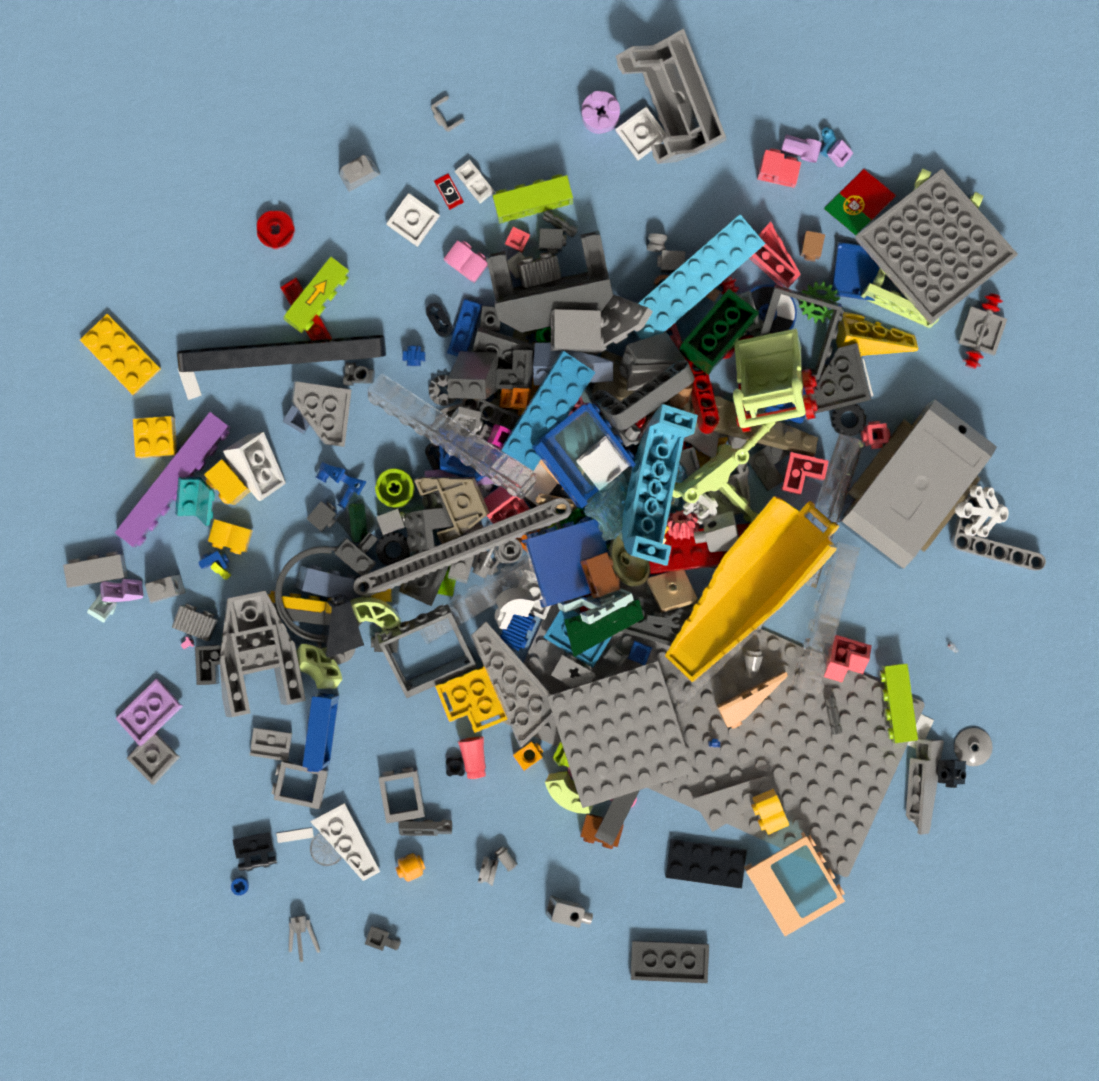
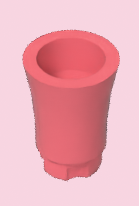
[457,736,486,779]

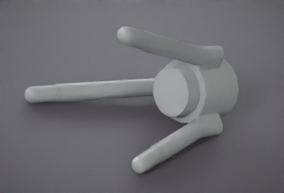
[472,547,500,579]
[289,916,320,962]

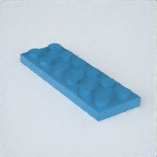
[500,351,595,471]

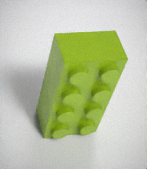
[492,174,573,224]

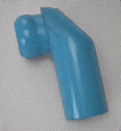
[820,127,837,157]

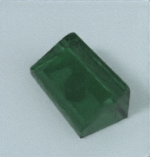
[348,503,368,543]

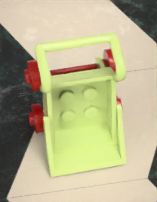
[733,328,818,433]

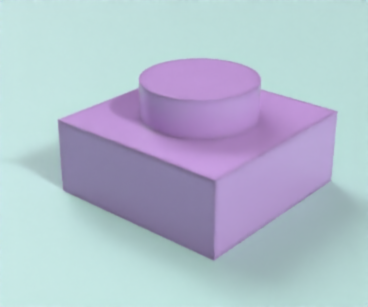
[827,140,853,167]

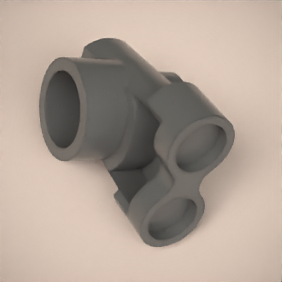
[343,362,375,386]

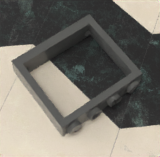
[759,285,844,380]
[377,604,477,698]

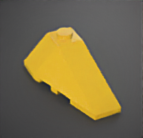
[836,312,919,356]

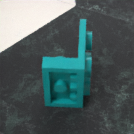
[175,477,215,526]

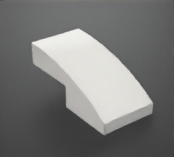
[454,160,495,204]

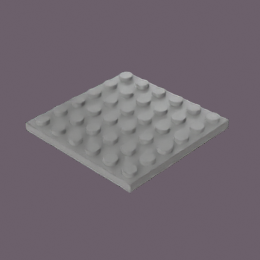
[855,169,1018,325]
[547,661,694,808]

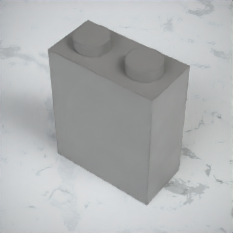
[551,309,604,352]

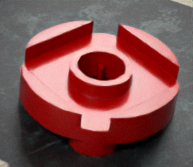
[256,211,295,250]

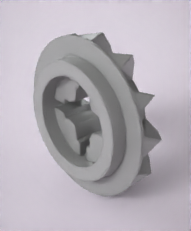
[429,375,457,406]

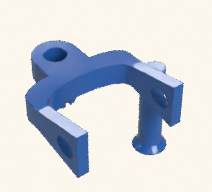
[315,462,366,510]

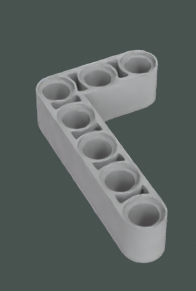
[951,496,1046,571]

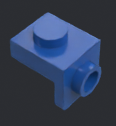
[198,551,230,569]

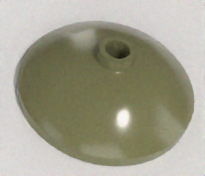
[609,530,650,586]

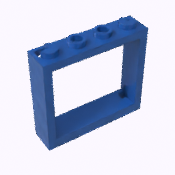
[303,693,339,772]

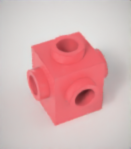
[861,421,890,449]

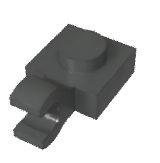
[646,612,681,628]
[365,925,401,951]

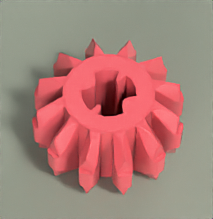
[667,509,699,540]

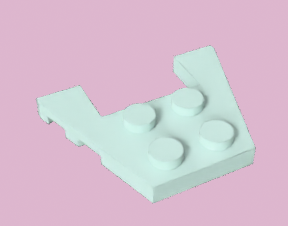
[557,588,633,624]

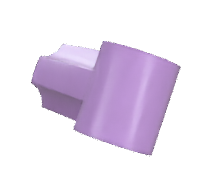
[781,135,822,163]

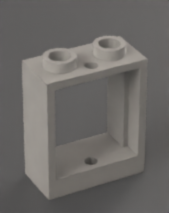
[272,761,329,809]
[379,767,425,824]

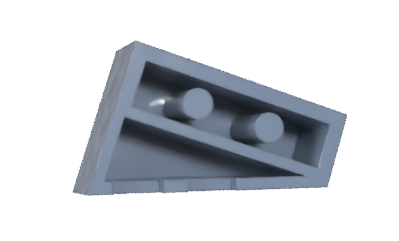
[295,565,363,601]

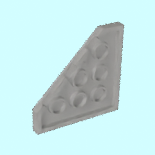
[583,294,653,355]

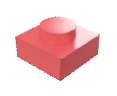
[505,227,530,253]

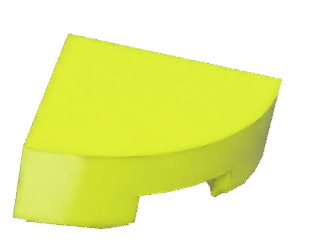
[211,562,231,580]

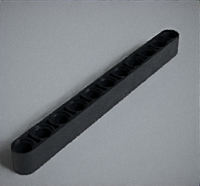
[176,335,386,372]

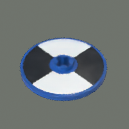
[747,285,797,337]

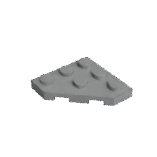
[292,382,352,447]

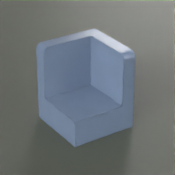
[282,405,310,434]

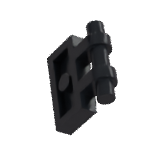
[232,831,277,872]

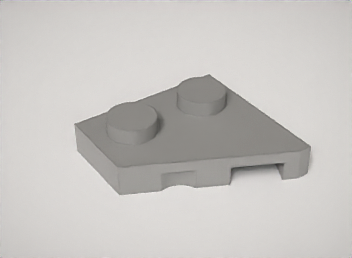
[684,427,719,460]

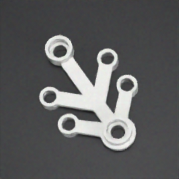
[955,485,1009,537]

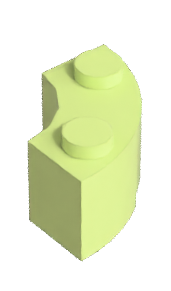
[350,597,401,630]
[296,644,343,689]
[545,771,594,814]

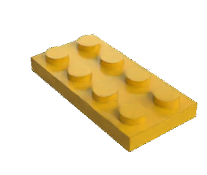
[80,314,161,395]

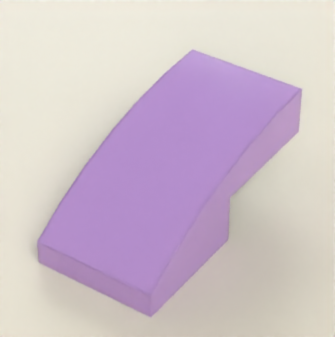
[100,579,144,602]

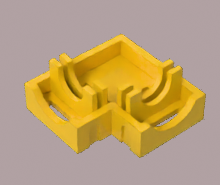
[435,667,508,733]

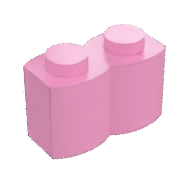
[444,240,488,283]

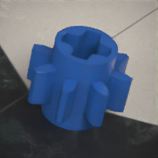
[402,346,426,367]

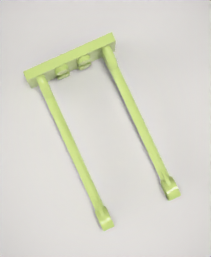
[861,168,984,328]

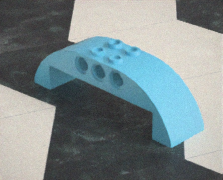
[622,404,698,566]

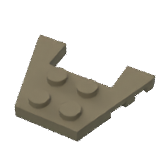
[414,477,489,544]

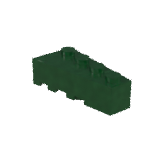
[564,599,644,657]

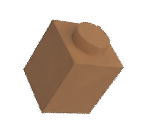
[800,231,825,262]

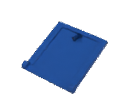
[832,242,880,301]

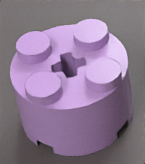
[581,91,620,134]

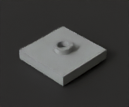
[126,733,180,785]

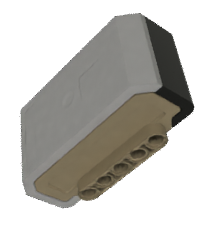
[838,400,997,569]

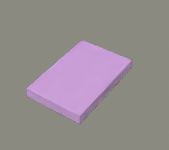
[115,678,183,746]

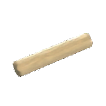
[535,493,577,512]

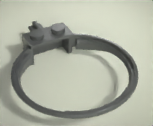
[275,532,378,642]

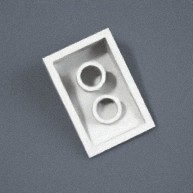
[223,432,286,501]

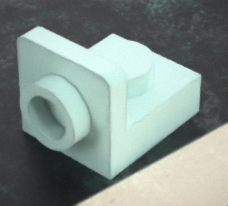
[87,593,117,623]

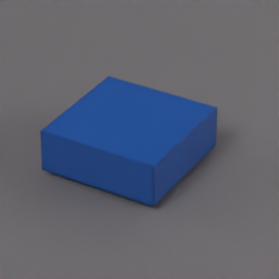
[627,641,652,665]

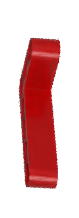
[683,345,735,434]

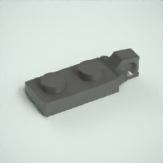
[399,819,453,836]

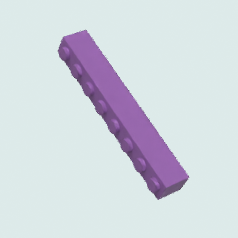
[115,412,231,547]

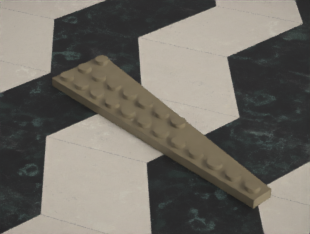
[590,350,818,457]

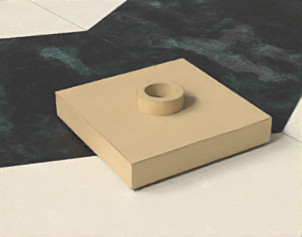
[647,570,698,613]

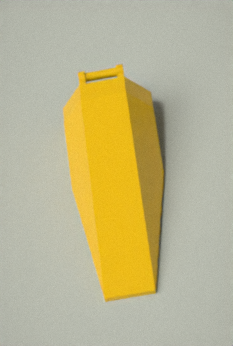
[665,496,839,682]

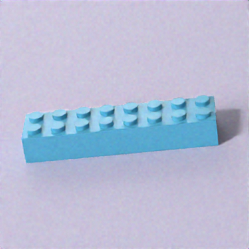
[634,214,765,340]

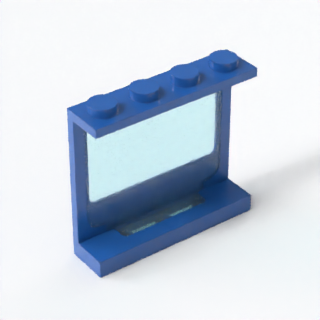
[531,402,636,508]

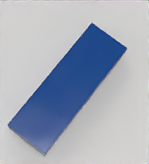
[447,299,483,357]

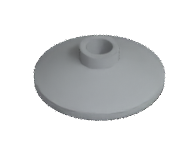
[954,728,993,766]

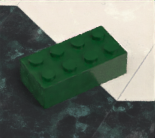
[679,289,759,375]

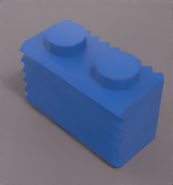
[500,614,536,651]

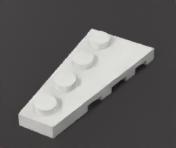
[310,803,380,881]

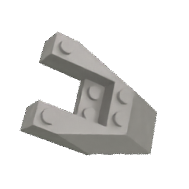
[220,591,306,717]

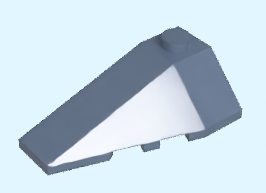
[533,342,613,385]

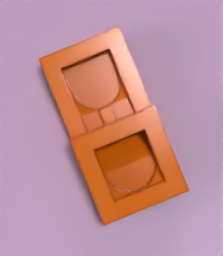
[499,388,531,409]

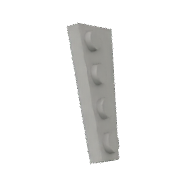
[692,775,778,832]

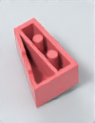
[749,222,801,288]

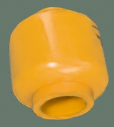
[395,853,425,882]

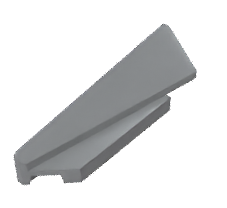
[906,739,944,835]

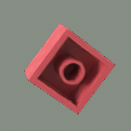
[484,482,530,524]

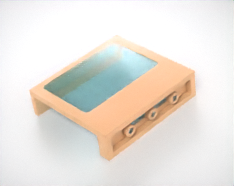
[744,832,845,936]

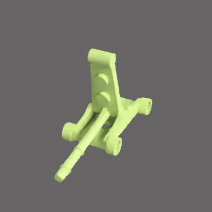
[672,422,776,523]

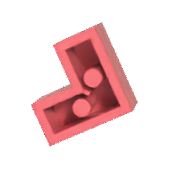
[757,148,801,188]
[781,452,829,495]
[824,635,872,682]

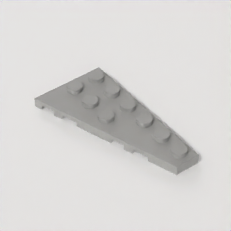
[471,622,553,747]

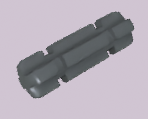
[543,210,578,237]
[825,696,842,735]

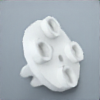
[683,493,718,525]

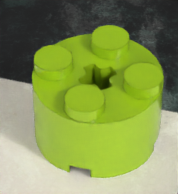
[375,469,415,508]

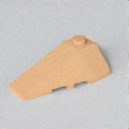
[716,671,788,729]

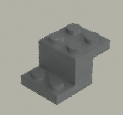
[404,490,452,552]

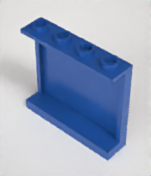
[522,516,609,608]

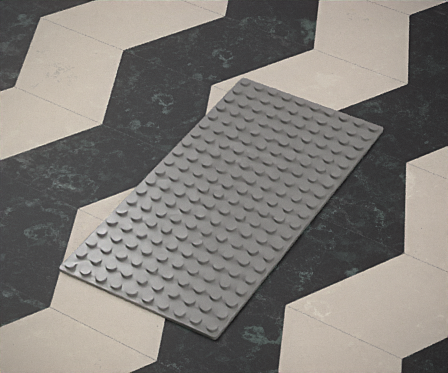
[499,572,925,877]

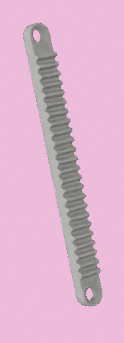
[353,498,571,597]

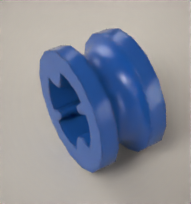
[231,877,249,896]

